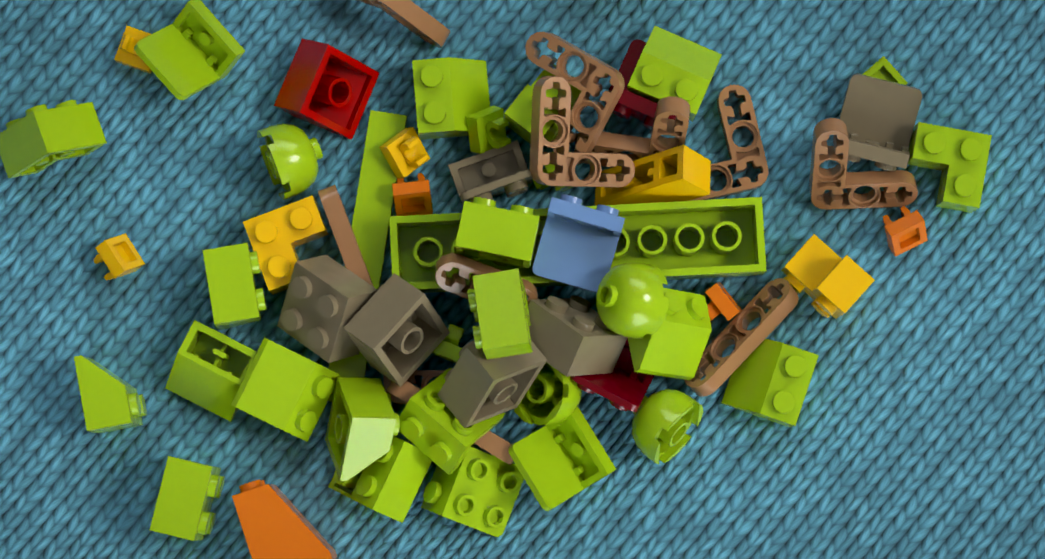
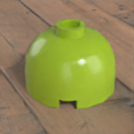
[257,123,323,200]
[596,262,669,339]
[514,362,582,425]
[632,389,703,464]

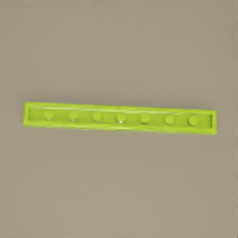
[328,110,407,402]

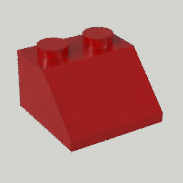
[274,38,380,140]

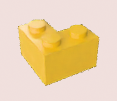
[243,195,329,295]
[781,234,875,319]

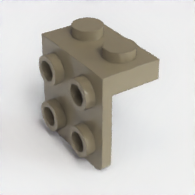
[839,73,922,171]
[448,140,533,206]

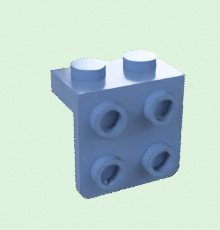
[532,194,625,293]

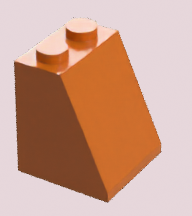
[232,479,338,559]

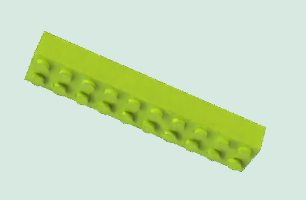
[389,197,767,293]

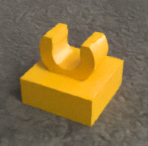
[114,25,152,74]
[379,127,431,178]
[93,233,145,280]

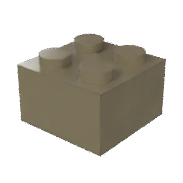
[277,254,377,363]
[344,273,450,387]
[528,295,628,377]
[438,341,547,428]

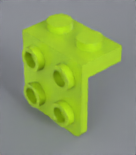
[134,0,245,100]
[399,368,505,475]
[508,406,617,511]
[420,447,524,537]

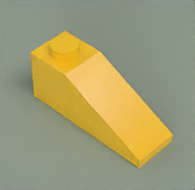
[595,144,711,206]

